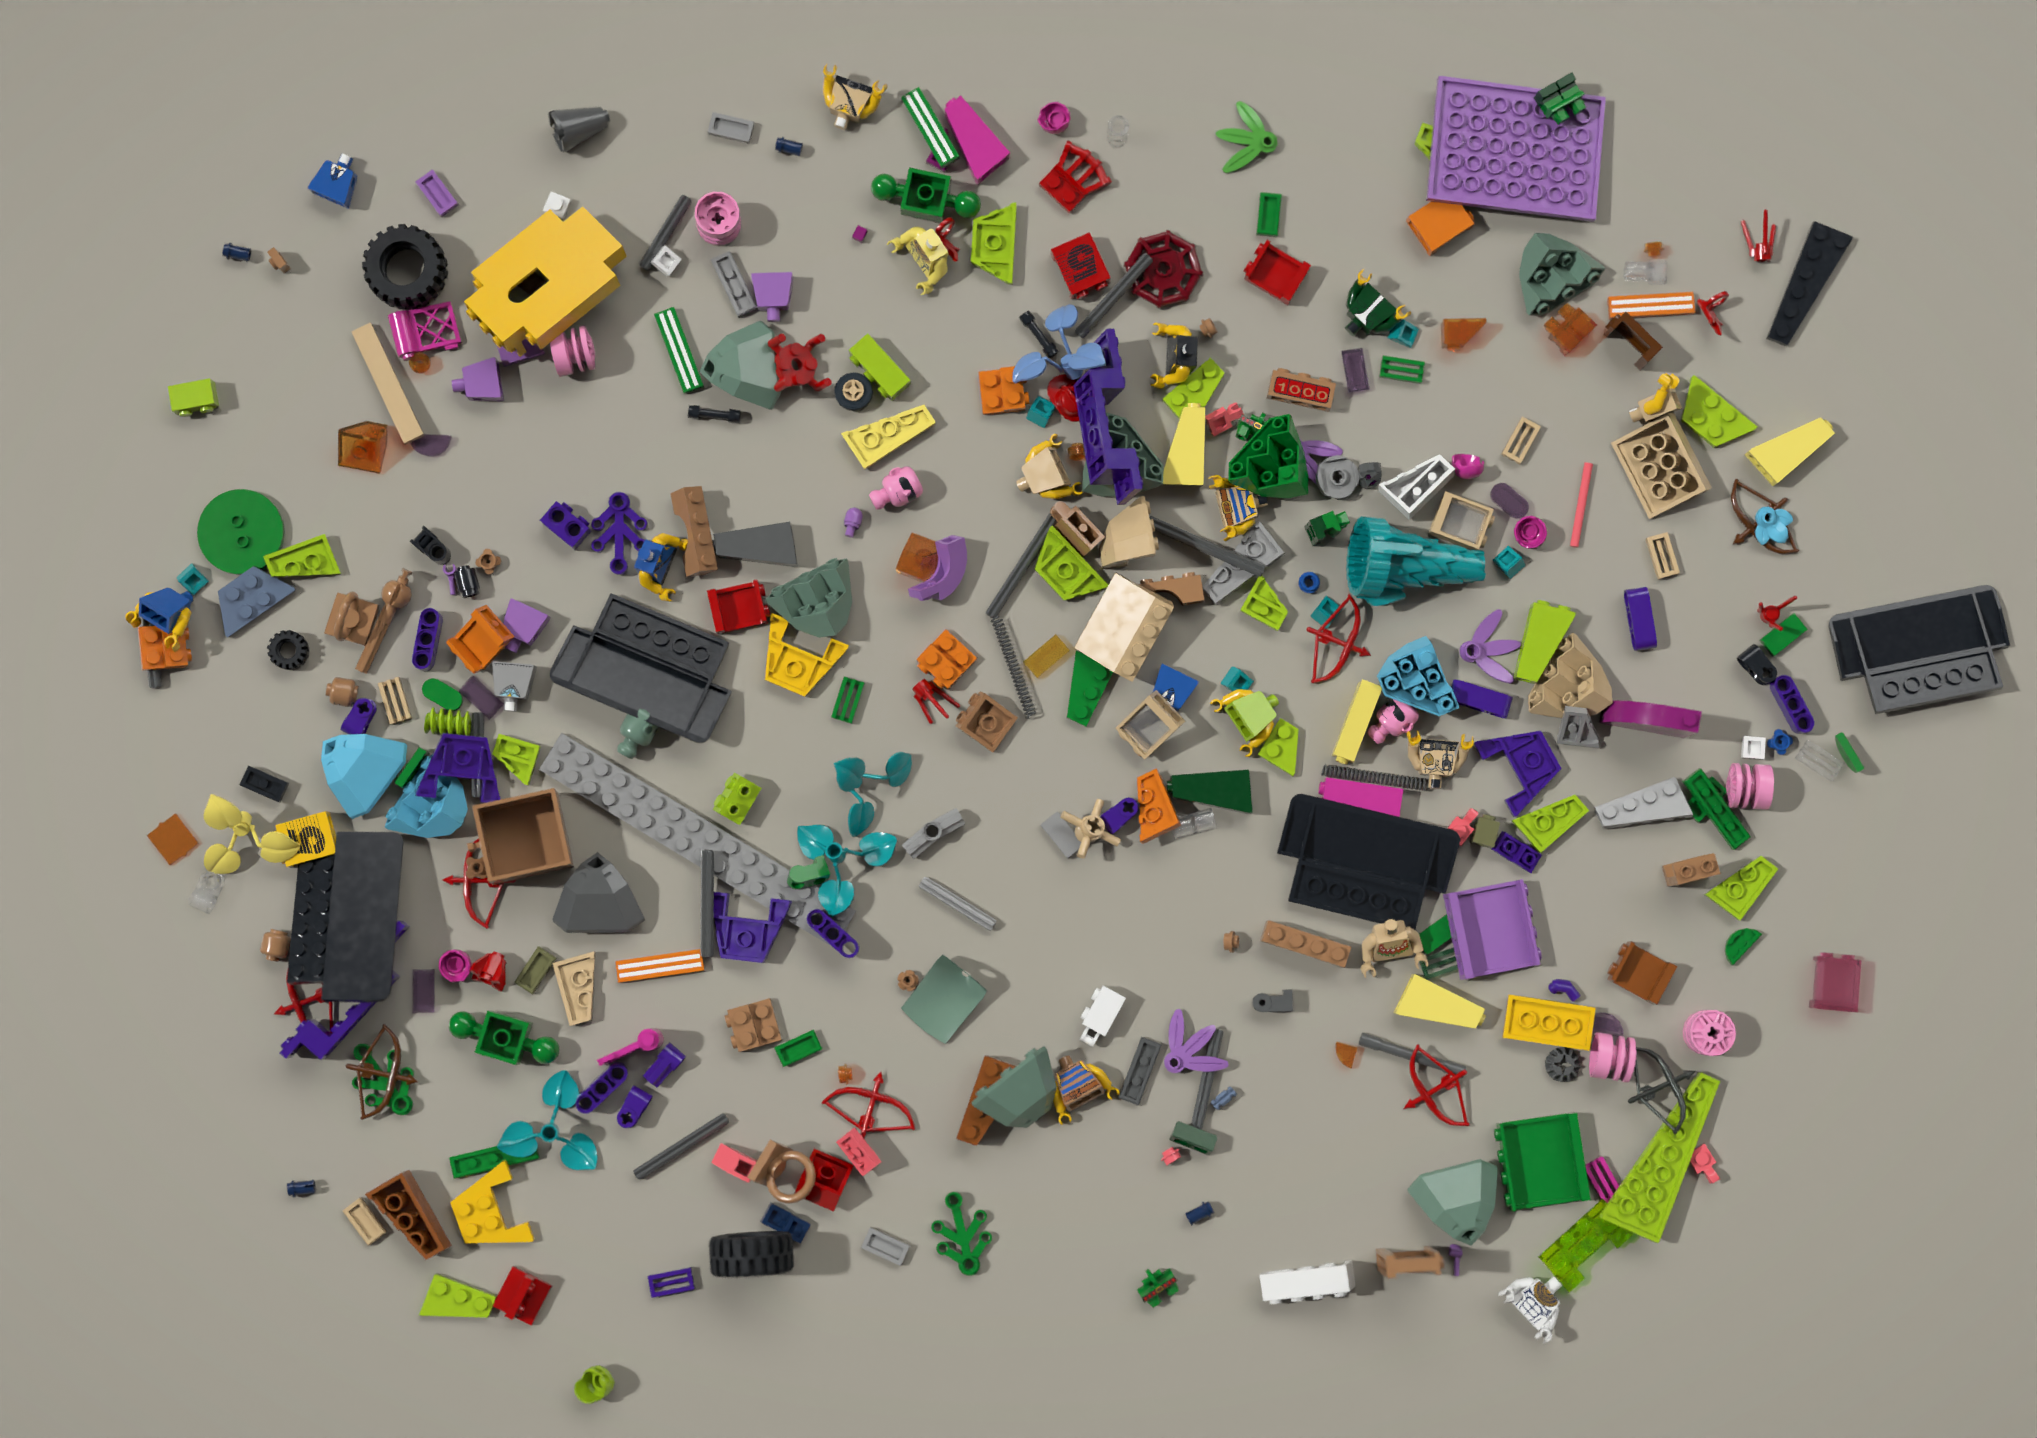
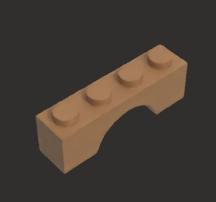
[670,486,718,577]
[1139,572,1204,606]
[1260,920,1351,968]

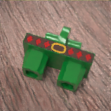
[1235,412,1267,441]
[1137,1268,1179,1308]

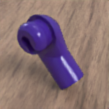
[1548,979,1581,1002]

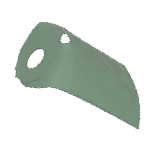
[901,954,987,1044]

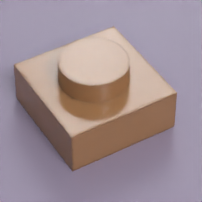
[267,247,291,273]

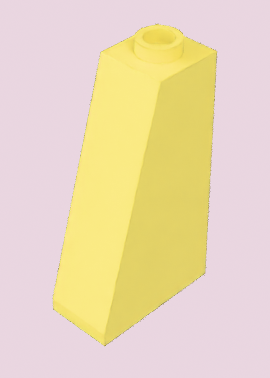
[1162,403,1205,485]
[1744,417,1835,486]
[1332,679,1382,765]
[1393,974,1486,1029]

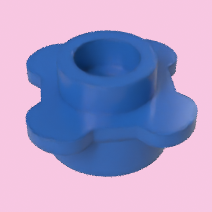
[1767,729,1793,755]

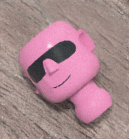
[869,466,923,510]
[1367,699,1419,744]

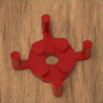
[768,333,832,392]

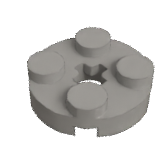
[1316,455,1359,499]

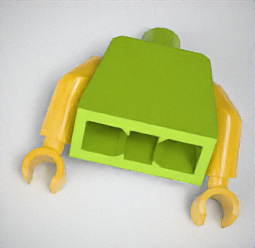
[1210,689,1279,757]

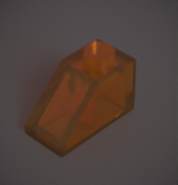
[1441,318,1486,352]

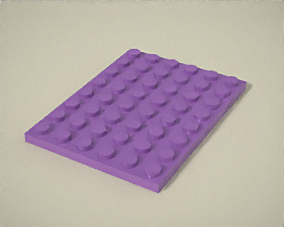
[1426,76,1606,222]

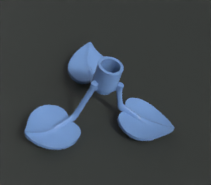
[1013,304,1106,384]

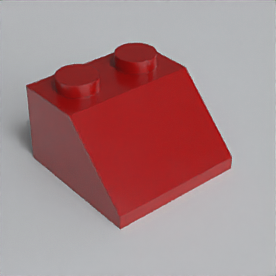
[794,1148,854,1212]

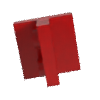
[493,1266,552,1326]

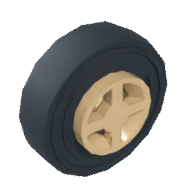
[834,372,873,411]

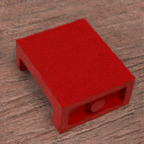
[1243,239,1311,305]
[707,579,771,634]

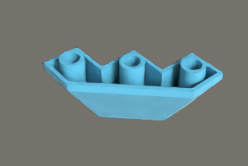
[1377,636,1459,716]
[321,734,407,819]
[385,754,468,838]

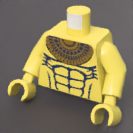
[887,227,948,295]

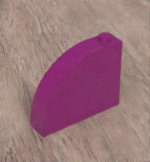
[1599,700,1702,738]

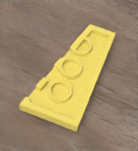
[841,405,936,470]

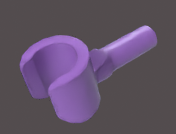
[443,564,457,595]
[1448,1244,1462,1276]

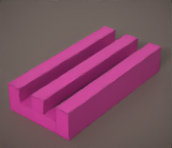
[1585,1156,1619,1205]

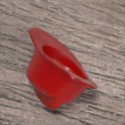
[1047,374,1079,421]

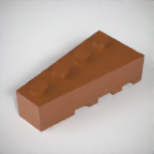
[956,1055,1016,1146]
[365,1170,452,1260]

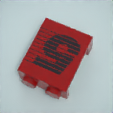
[1051,232,1111,300]

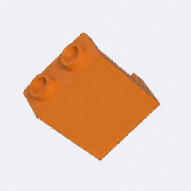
[1406,201,1474,256]
[446,605,515,674]

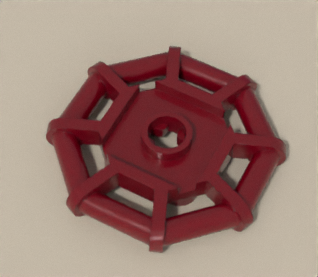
[1124,230,1204,309]

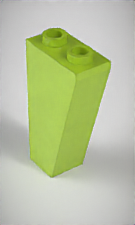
[1513,600,1576,684]

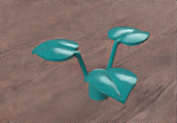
[834,752,912,837]
[797,825,897,916]
[497,1070,597,1170]

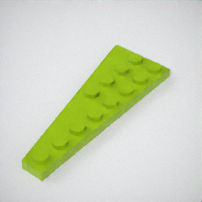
[1599,1072,1720,1244]

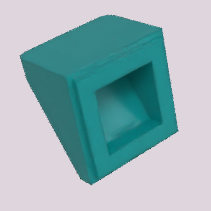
[1387,319,1419,348]
[1026,396,1056,428]
[1493,546,1525,579]
[176,563,209,596]
[1311,596,1343,629]
[1221,667,1254,692]

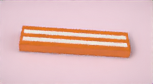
[1607,292,1695,319]
[615,949,705,983]

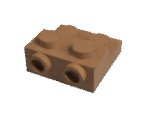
[956,691,1018,753]
[725,998,782,1052]

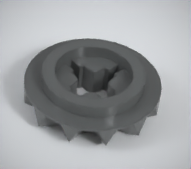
[1545,1047,1581,1082]

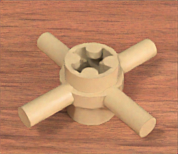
[1060,799,1121,859]

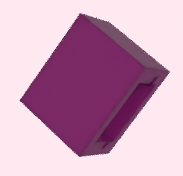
[852,225,868,243]

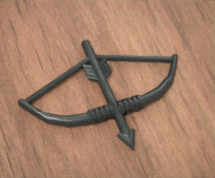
[1628,1047,1695,1135]

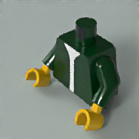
[1345,269,1411,336]

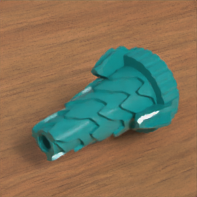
[1346,516,1486,606]

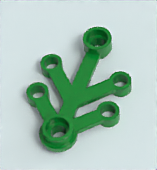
[352,1043,414,1115]
[931,1191,992,1276]

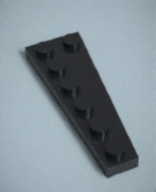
[1766,221,1853,347]

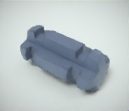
[1211,1087,1237,1110]

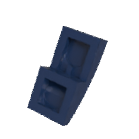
[760,1202,811,1244]

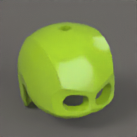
[574,1365,615,1404]

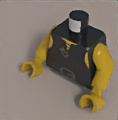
[1150,322,1198,389]

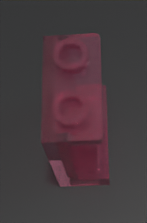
[1809,952,1862,1012]

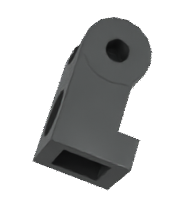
[1252,989,1293,1012]

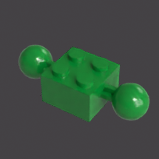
[871,167,981,223]
[448,1010,560,1065]

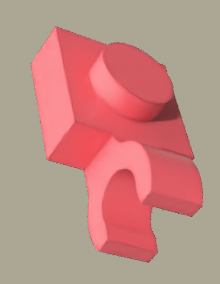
[1205,402,1244,436]
[1447,808,1479,846]
[1690,1144,1720,1184]

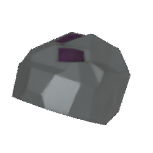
[1358,462,1382,489]

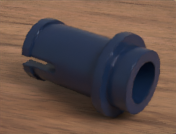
[775,137,803,157]
[222,242,251,262]
[287,1180,316,1198]
[1185,1201,1214,1225]

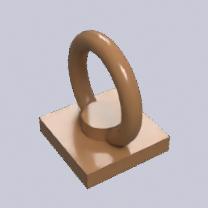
[324,591,380,646]
[747,1139,815,1203]

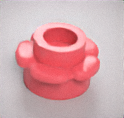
[1161,1147,1181,1166]

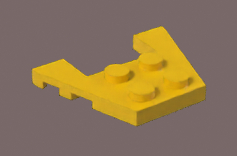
[765,613,849,697]
[450,1160,535,1243]

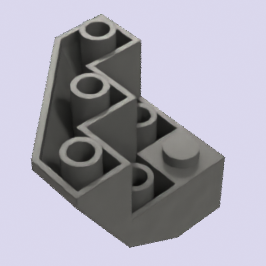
[553,852,645,933]

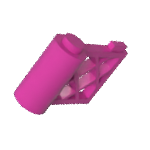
[388,301,461,361]
[597,1028,664,1066]

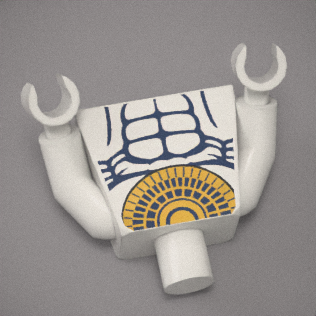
[1498,1276,1562,1344]

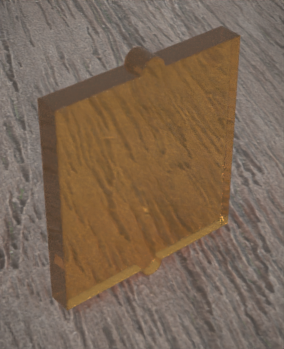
[147,813,199,865]

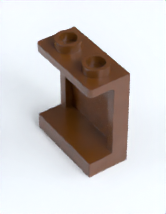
[1604,312,1663,370]

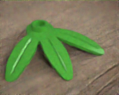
[1216,101,1278,173]

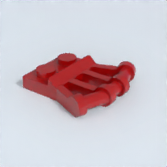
[1039,140,1112,214]

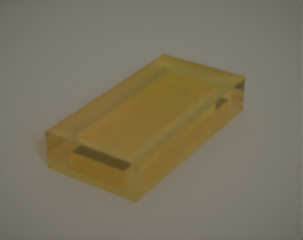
[1023,634,1070,678]

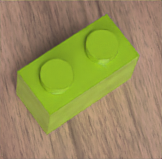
[168,378,219,417]

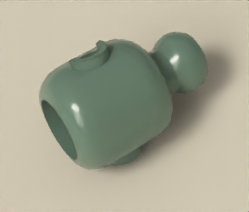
[617,709,659,759]

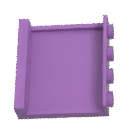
[1443,879,1542,980]

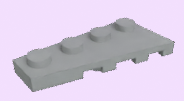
[1203,520,1284,605]
[1595,777,1693,829]

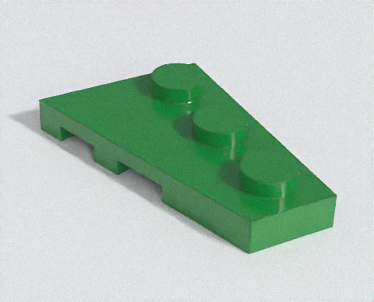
[1067,650,1113,727]

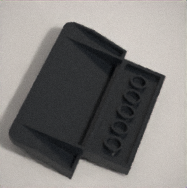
[1829,585,2010,714]
[550,593,732,743]
[1277,794,1460,930]
[287,831,404,1002]

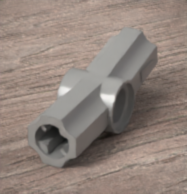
[902,808,965,860]

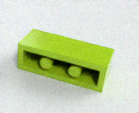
[849,333,911,401]

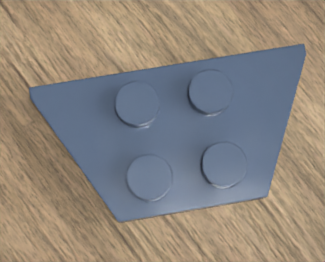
[218,566,296,637]

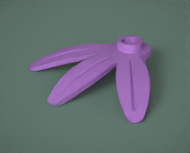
[1300,439,1343,484]
[1459,609,1521,684]
[1164,1009,1229,1073]

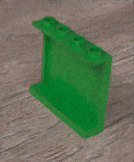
[1494,1112,1591,1211]

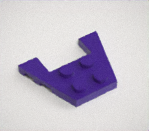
[1474,731,1562,817]
[415,733,501,803]
[714,892,792,963]

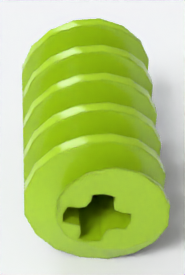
[424,707,472,736]

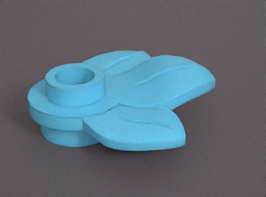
[1755,507,1793,545]

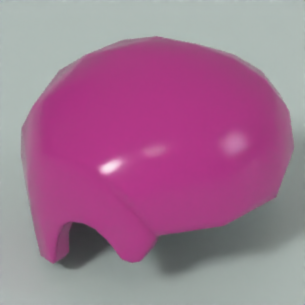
[1037,102,1071,134]
[1451,454,1484,480]
[1514,516,1547,549]
[438,949,472,982]

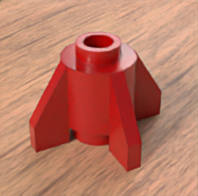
[470,951,507,992]

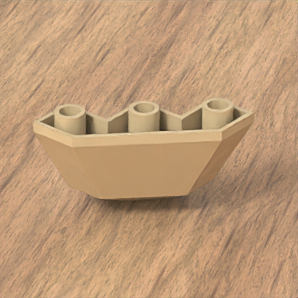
[1099,496,1159,569]
[1528,633,1612,718]

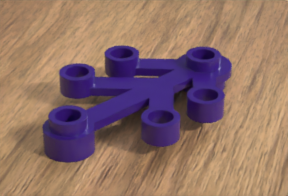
[591,492,648,575]

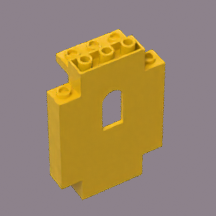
[464,207,627,357]

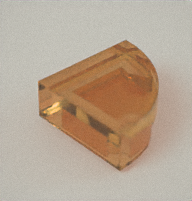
[1335,1042,1357,1069]

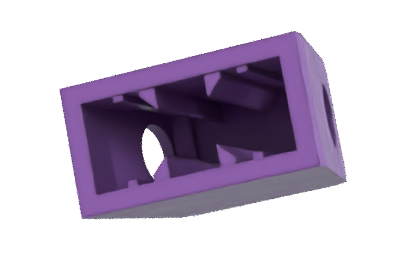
[751,272,793,322]
[452,357,504,401]
[503,598,551,653]

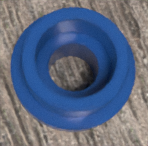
[1298,572,1320,593]

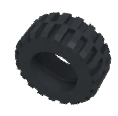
[362,224,448,310]
[709,1231,794,1278]

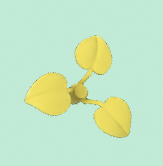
[204,794,300,874]

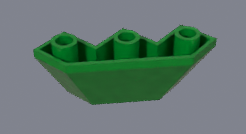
[1228,414,1308,499]

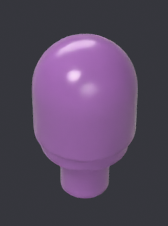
[844,507,863,538]

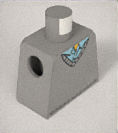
[492,661,537,712]

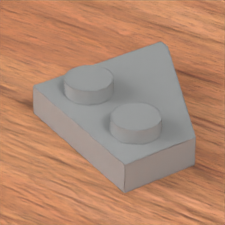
[1557,706,1599,748]

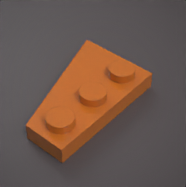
[1137,769,1181,844]

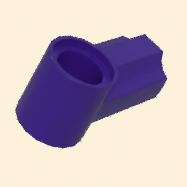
[643,1043,686,1088]

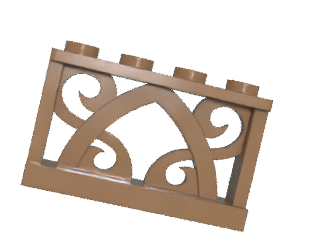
[1376,1246,1444,1278]

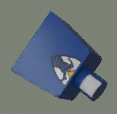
[307,154,357,209]
[1153,664,1199,715]

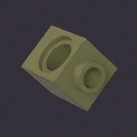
[1470,814,1500,849]

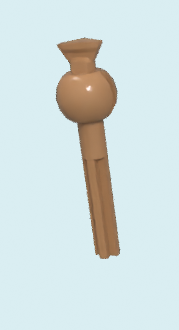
[355,568,413,674]

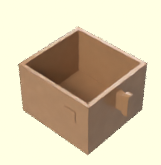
[467,788,574,885]

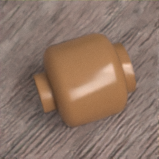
[326,677,359,707]
[260,929,291,962]

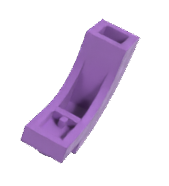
[908,535,967,601]

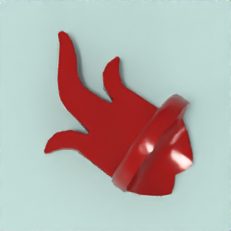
[935,217,960,262]
[1697,291,1729,336]

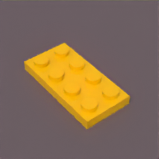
[1502,995,1596,1051]

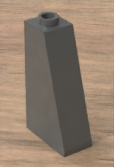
[712,521,798,567]

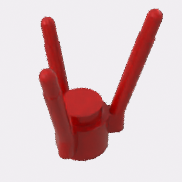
[1741,209,1776,262]
[1757,596,1797,631]
[912,679,960,724]

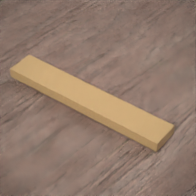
[351,322,425,445]

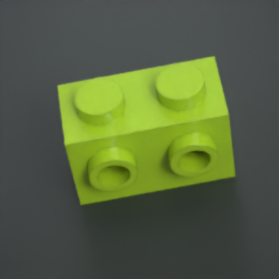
[713,772,762,825]

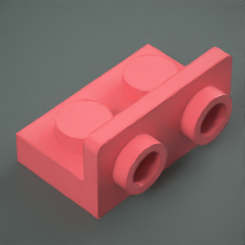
[836,1127,882,1176]

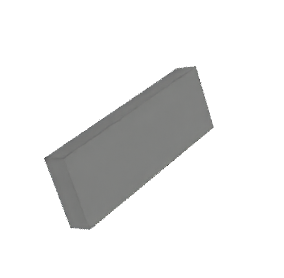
[711,251,757,318]

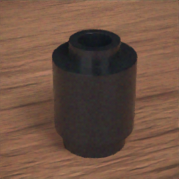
[454,565,480,598]

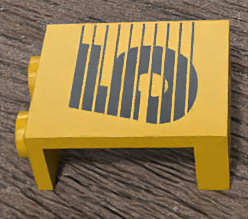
[274,811,336,868]

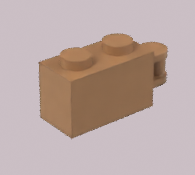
[1050,501,1105,557]

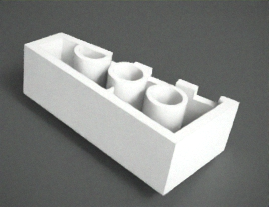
[1260,1260,1356,1304]

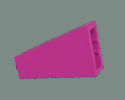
[944,95,1010,185]
[1318,777,1403,817]

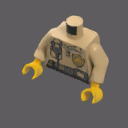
[1406,730,1474,789]

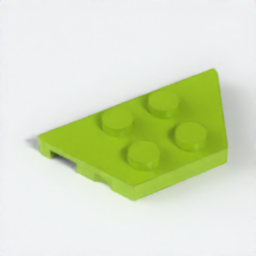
[971,202,1017,285]
[1681,375,1757,448]
[1034,525,1108,601]

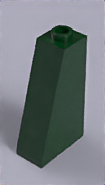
[1167,769,1253,814]

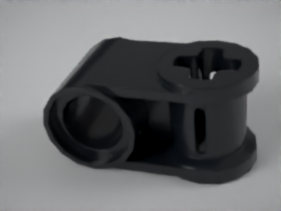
[409,526,451,565]
[1737,644,1777,685]

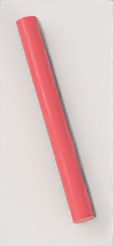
[1570,462,1593,548]

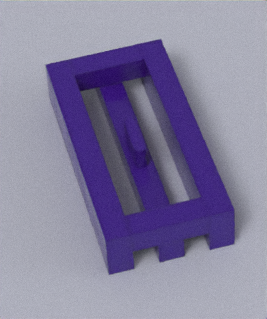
[648,1267,695,1298]

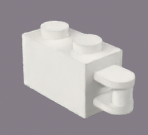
[1079,986,1126,1047]

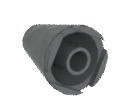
[548,107,610,152]

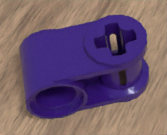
[340,698,377,735]
[1100,798,1139,835]
[617,1085,653,1128]

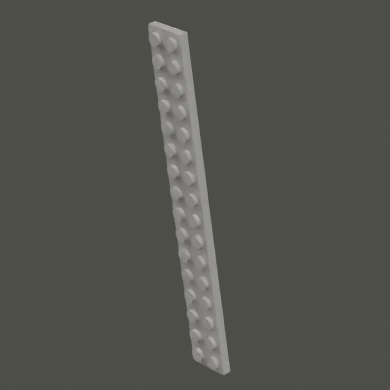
[539,733,856,947]

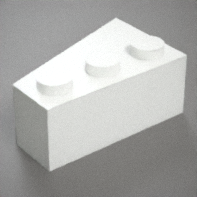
[1379,454,1455,520]

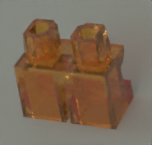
[1543,303,1597,356]

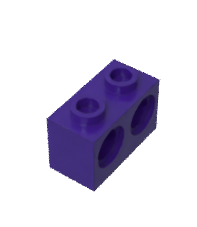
[540,501,591,550]

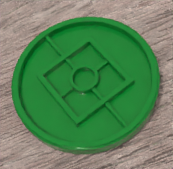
[197,489,285,575]

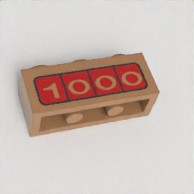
[1266,368,1336,412]

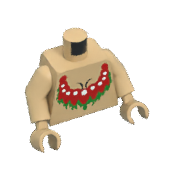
[1361,919,1428,978]

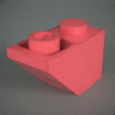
[711,1143,757,1183]

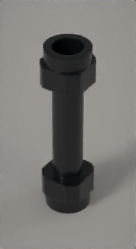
[1019,310,1059,359]
[688,405,741,423]

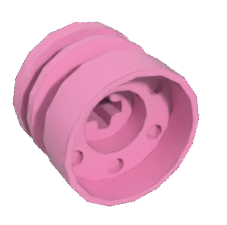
[695,191,741,245]
[550,325,596,377]
[1726,763,1774,810]
[1683,1010,1736,1056]
[1589,1032,1636,1083]

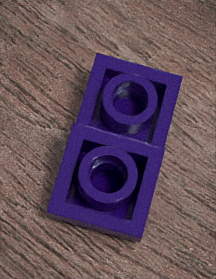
[1491,831,1542,873]

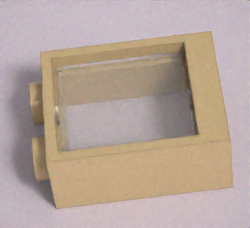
[1428,491,1495,550]
[1116,690,1186,760]

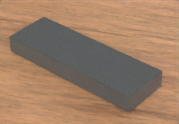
[1118,1037,1162,1106]

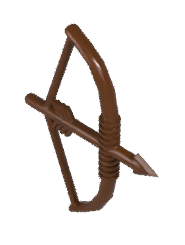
[1731,479,1799,554]
[346,1024,418,1120]

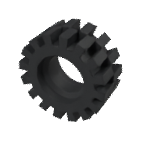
[267,630,310,670]

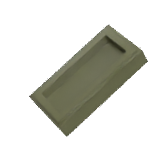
[514,946,557,994]

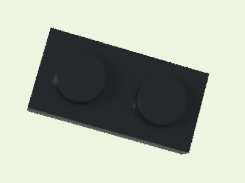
[239,765,289,803]

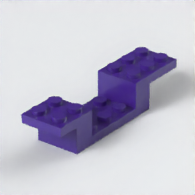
[1073,328,1143,505]
[280,921,410,1060]

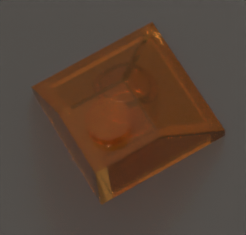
[338,421,388,474]
[896,533,938,582]

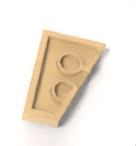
[552,951,595,1026]

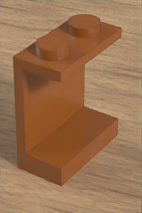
[1607,941,1678,1005]

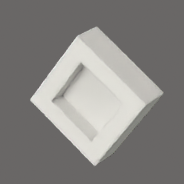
[543,192,571,220]
[651,246,681,276]
[1741,736,1766,760]

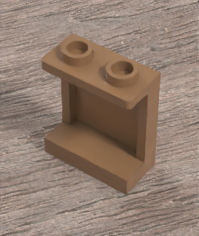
[1662,853,1720,887]

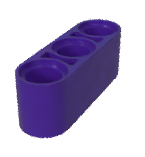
[1624,587,1657,651]
[412,608,443,671]
[1770,675,1815,734]
[1451,679,1513,719]
[807,909,860,958]
[576,1062,628,1114]

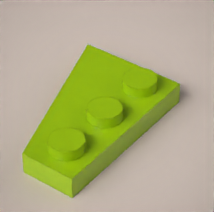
[1162,357,1224,419]
[263,534,341,577]
[1511,794,1589,853]
[1704,856,1778,921]
[419,1273,497,1318]

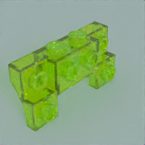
[1538,1198,1634,1293]

